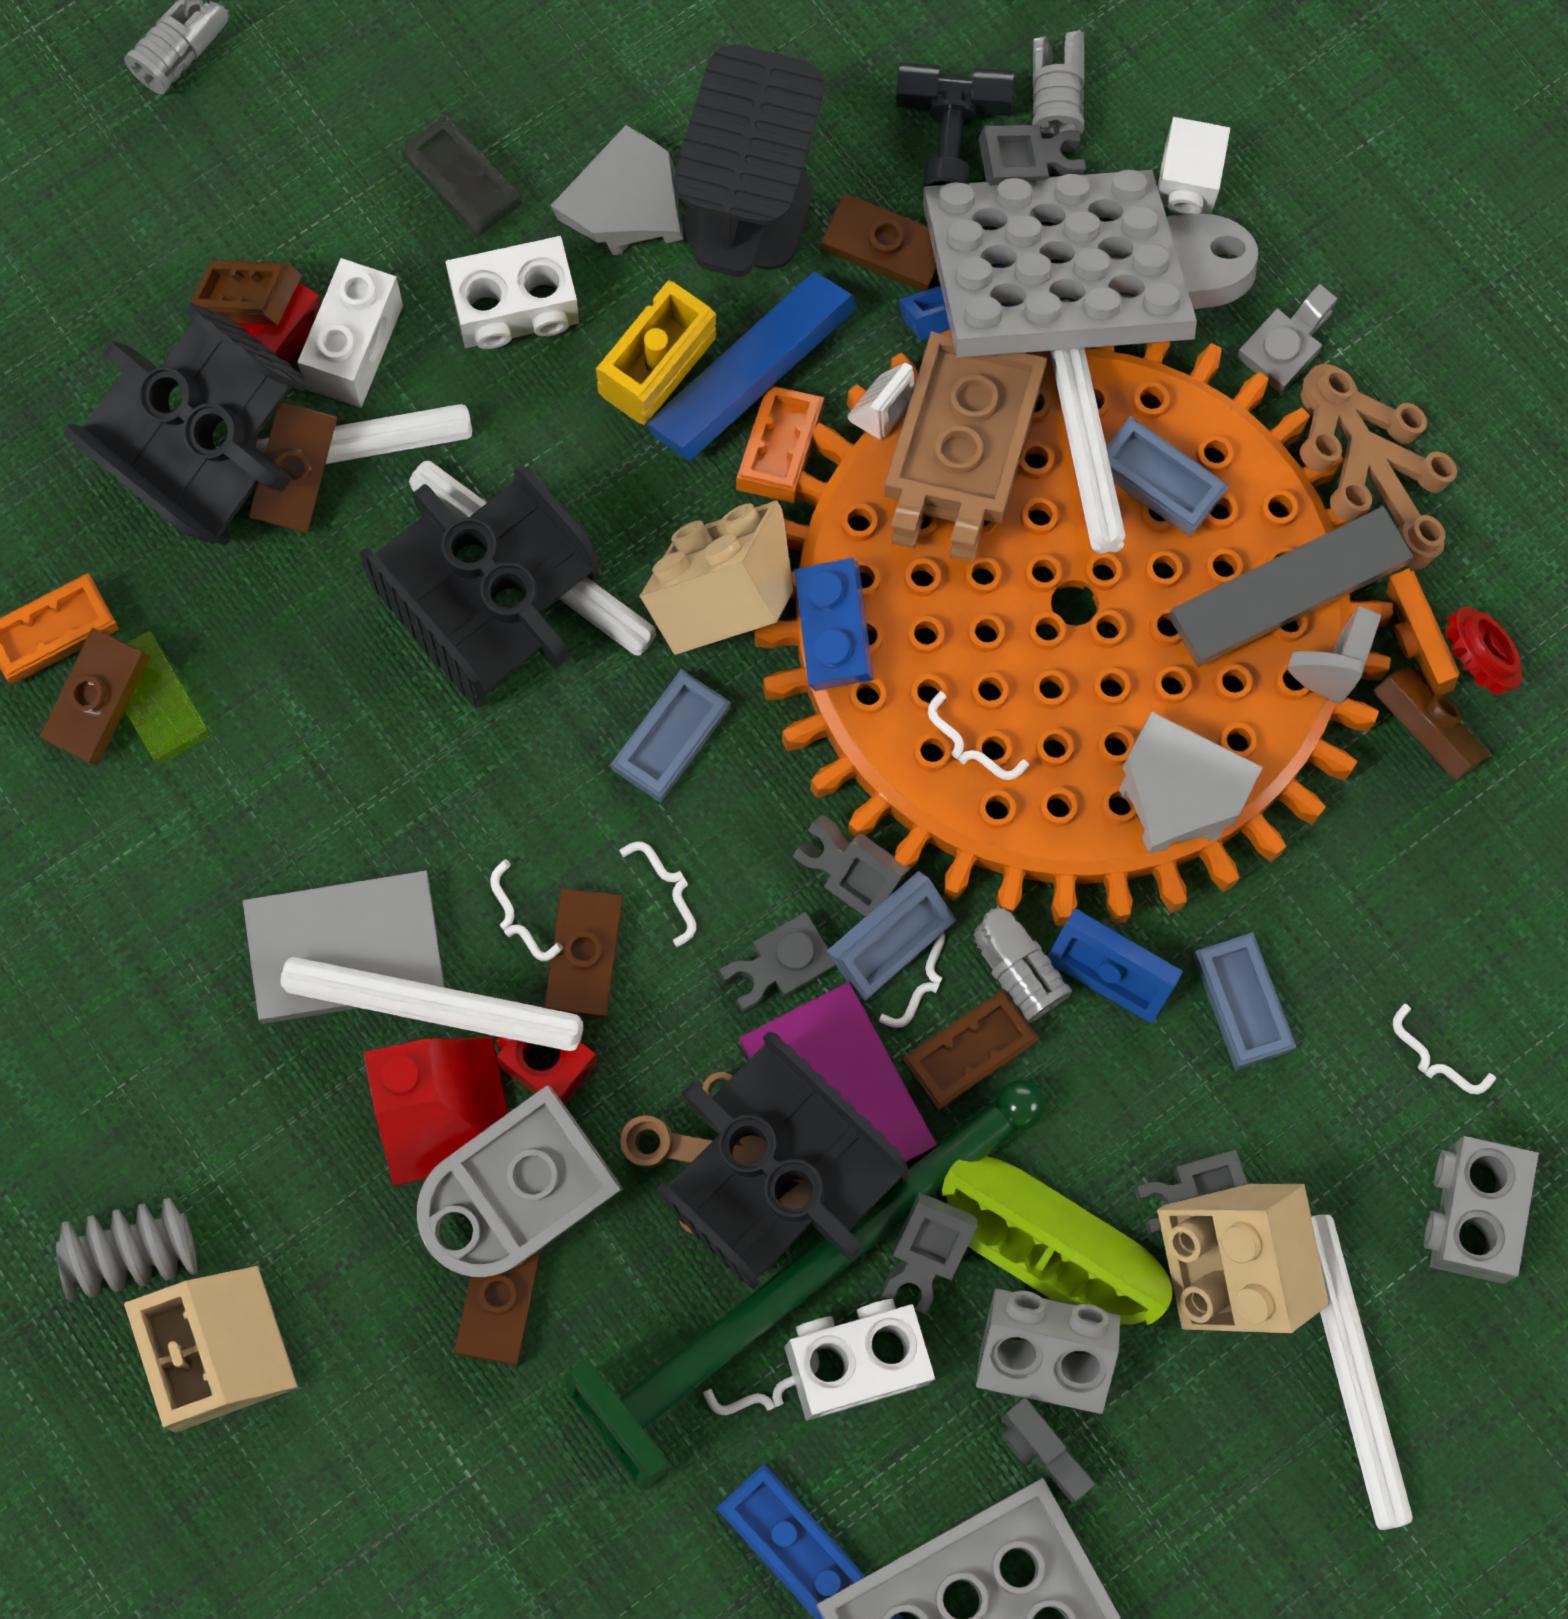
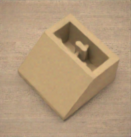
[640,500,794,655]
[1157,1184,1329,1333]
[124,1266,298,1433]

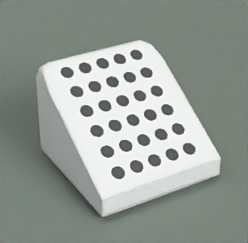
[848,362,915,440]

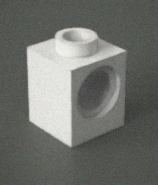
[1157,117,1230,215]

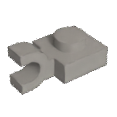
[1237,284,1338,394]

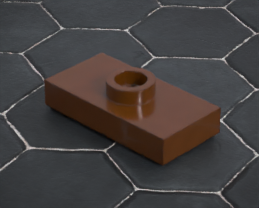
[821,193,937,292]
[190,260,302,326]
[249,401,338,533]
[39,627,151,765]
[1374,665,1490,780]
[544,888,623,1020]
[901,989,1040,1112]
[454,1249,542,1366]

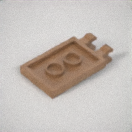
[885,332,1047,563]

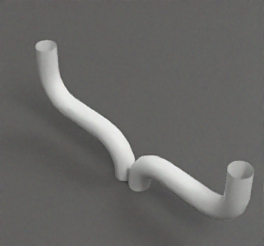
[928,691,1029,780]
[619,842,696,947]
[490,859,563,961]
[879,932,945,1028]
[1393,1004,1496,1094]
[703,1351,820,1415]

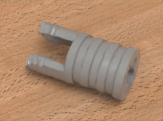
[124,0,230,94]
[1032,30,1085,138]
[973,906,1072,1023]

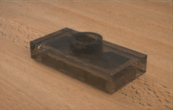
[401,114,522,238]

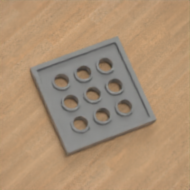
[923,170,1197,358]
[815,1478,1121,1619]

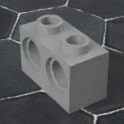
[1424,1136,1539,1284]
[976,1288,1120,1414]

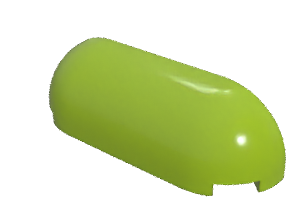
[942,1156,1173,1325]

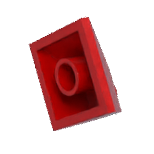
[363,1038,508,1187]

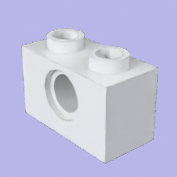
[297,258,403,408]

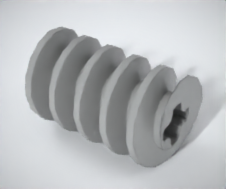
[56,1198,197,1303]

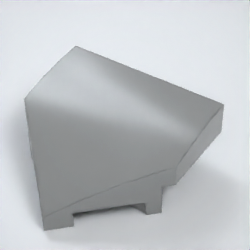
[550,125,684,255]
[1119,712,1263,853]

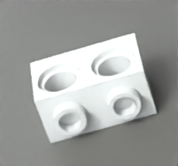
[445,236,579,349]
[784,1299,935,1421]

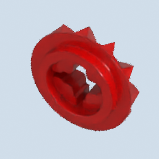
[1446,607,1522,695]

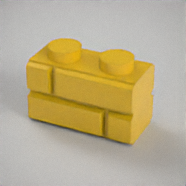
[596,280,716,426]

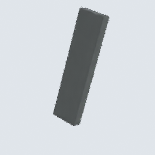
[1169,506,1413,668]

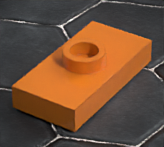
[736,386,824,503]
[1386,568,1460,695]
[0,573,119,685]

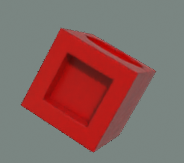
[497,1037,597,1105]

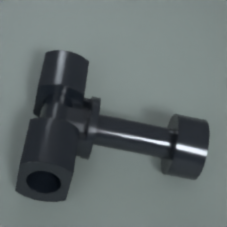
[896,62,1014,190]

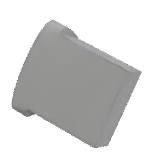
[1287,606,1382,704]

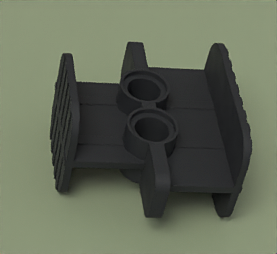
[674,44,825,277]
[63,303,308,545]
[360,465,599,708]
[657,1031,909,1289]

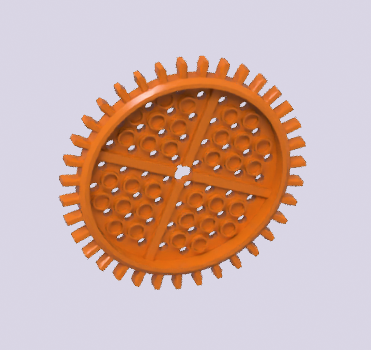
[754,330,1393,926]

